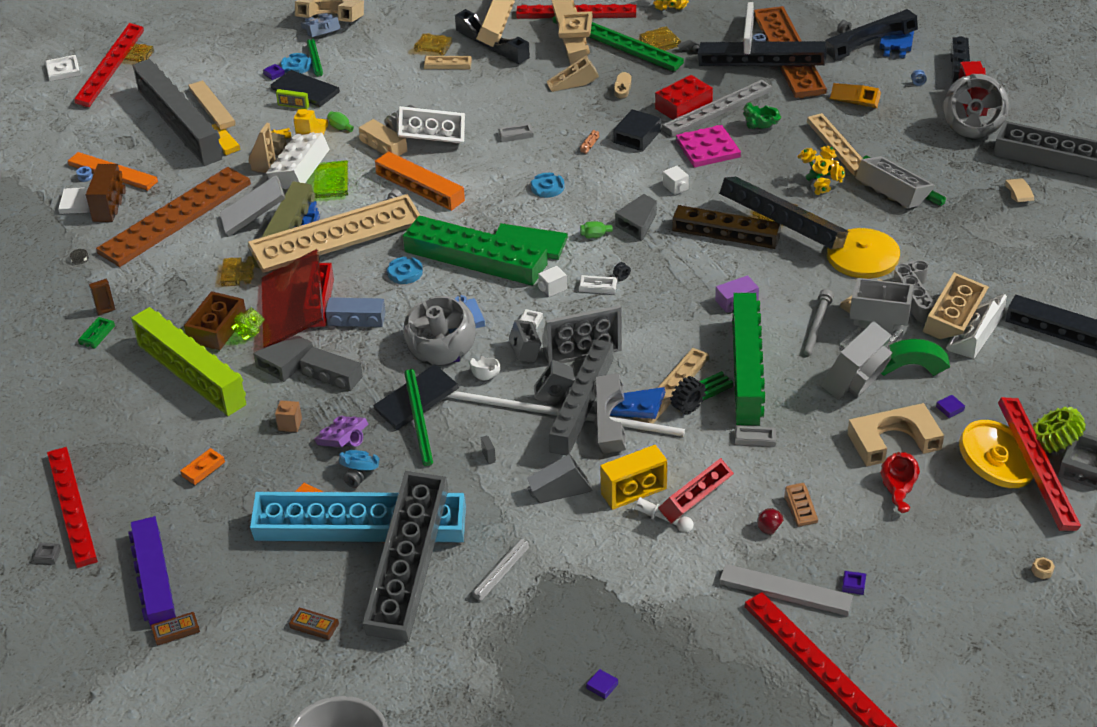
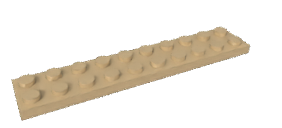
[248,194,421,273]

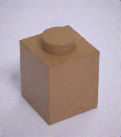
[275,400,302,432]

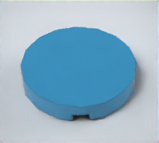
[281,53,312,74]
[531,172,565,198]
[387,257,423,284]
[339,450,379,470]

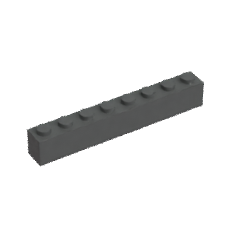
[549,340,613,456]

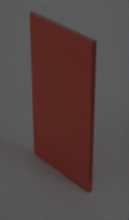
[261,249,324,348]

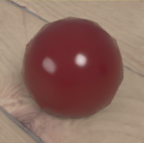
[757,508,784,535]

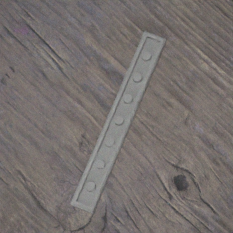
[662,80,772,137]

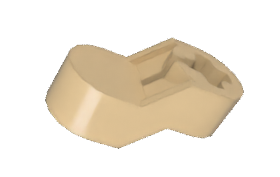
[614,72,631,99]

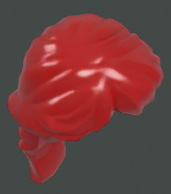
[880,452,920,513]

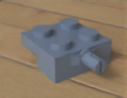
[301,13,340,37]

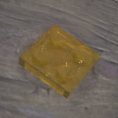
[639,26,681,51]

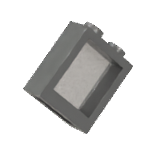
[1058,433,1097,489]

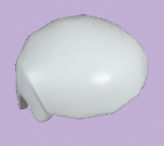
[469,356,500,380]

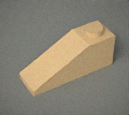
[547,56,599,92]
[249,123,276,173]

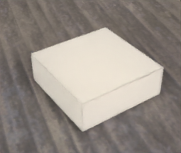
[519,309,543,329]

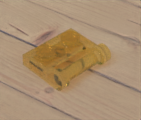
[414,33,452,55]
[124,44,154,63]

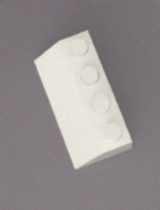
[396,106,465,144]

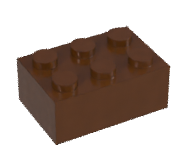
[85,164,126,222]
[184,291,247,350]

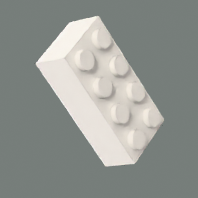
[266,132,330,189]

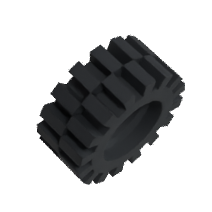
[670,376,706,415]

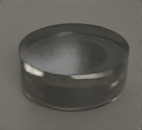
[70,249,89,265]

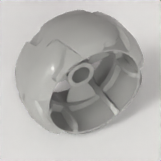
[943,74,1009,139]
[403,296,476,365]

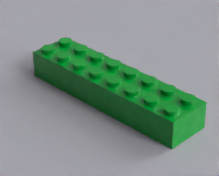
[403,215,548,286]
[732,293,765,426]

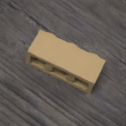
[359,119,407,156]

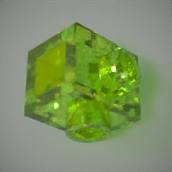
[231,307,265,340]

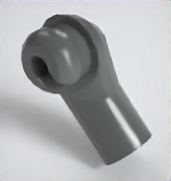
[678,39,700,54]

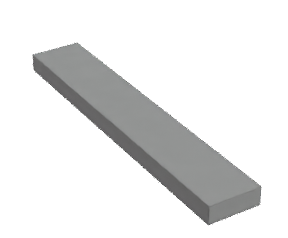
[720,564,853,616]

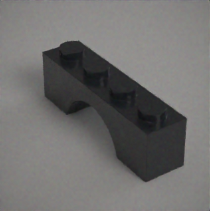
[950,36,970,84]

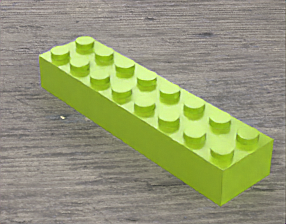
[131,307,247,416]

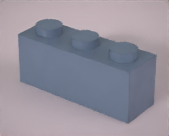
[326,297,386,327]

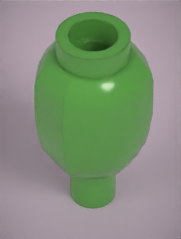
[327,111,354,132]
[580,221,613,239]

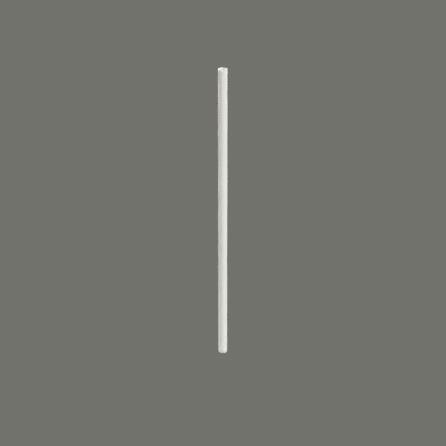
[447,391,685,437]

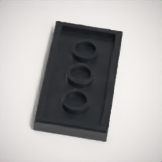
[271,70,340,107]
[373,364,459,430]

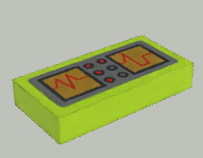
[276,89,309,109]

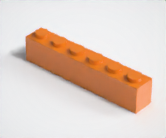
[375,151,465,211]

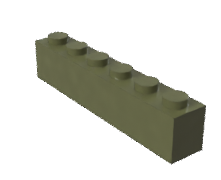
[252,181,315,271]

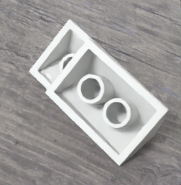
[946,294,1007,359]

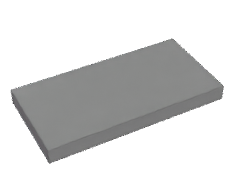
[220,175,285,236]

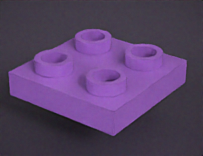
[314,416,369,447]

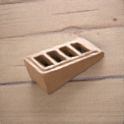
[784,483,818,527]

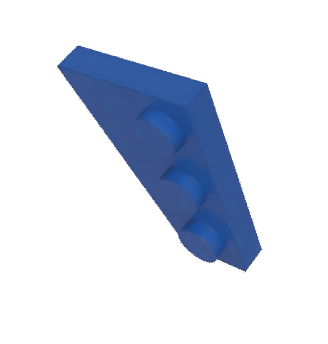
[610,387,666,419]

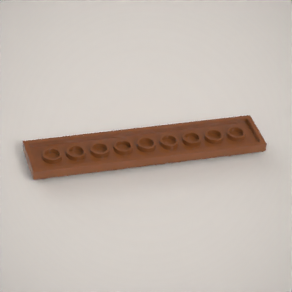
[754,6,827,98]
[96,167,251,267]

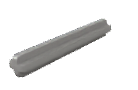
[472,539,529,601]

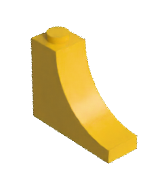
[293,109,329,135]

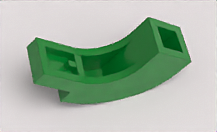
[881,339,950,376]

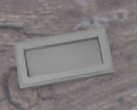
[498,124,534,142]
[735,426,776,447]

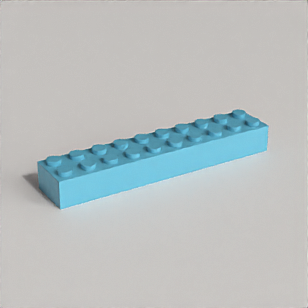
[250,492,466,542]

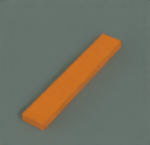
[68,152,158,191]

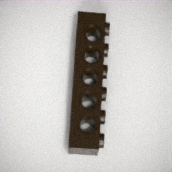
[672,205,781,249]

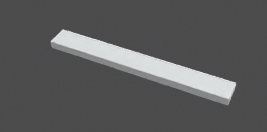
[743,2,754,54]

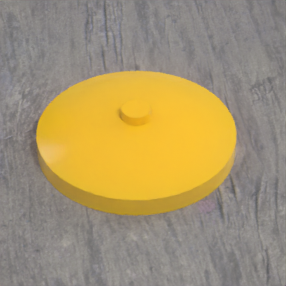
[827,228,900,279]
[959,420,1034,488]

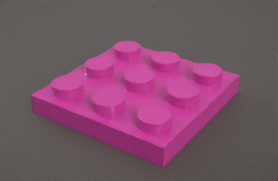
[676,125,741,168]

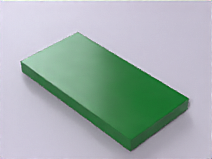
[495,223,568,260]

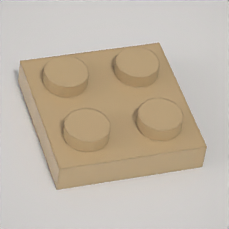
[558,11,593,38]

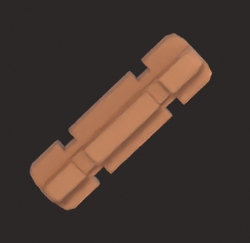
[580,130,600,154]

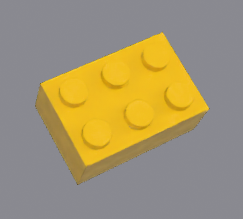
[600,445,667,510]

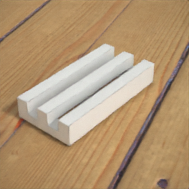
[579,275,617,294]

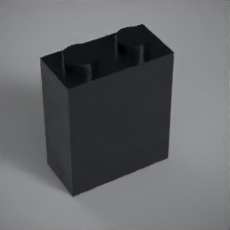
[613,109,661,152]

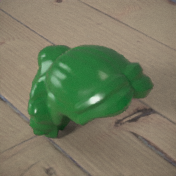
[743,102,781,129]

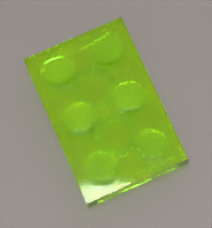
[314,160,349,198]

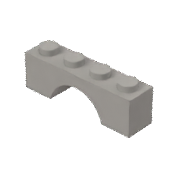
[593,373,626,454]

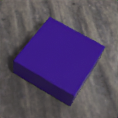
[263,64,285,80]
[936,395,965,418]
[842,571,866,595]
[586,669,618,699]

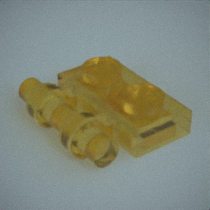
[220,256,255,287]

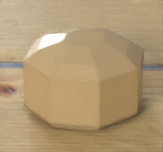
[1031,557,1055,579]

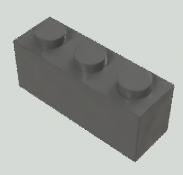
[300,347,363,391]

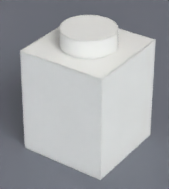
[663,166,689,195]
[538,266,567,297]

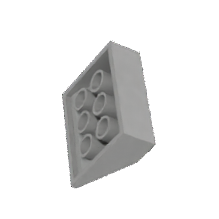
[542,305,622,365]

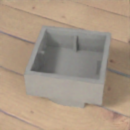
[849,278,914,333]
[821,321,892,400]

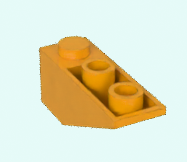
[830,83,881,108]

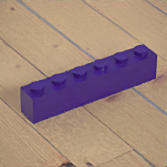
[128,516,176,629]

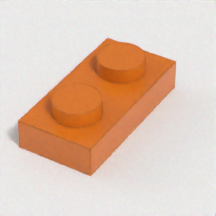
[180,448,225,485]

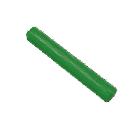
[307,39,323,77]

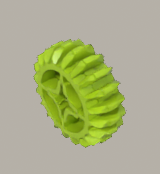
[1033,406,1086,453]

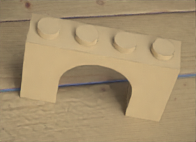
[295,0,364,22]
[848,403,944,467]

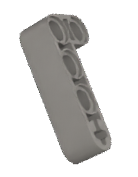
[893,260,934,323]

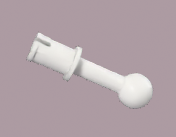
[635,497,694,533]

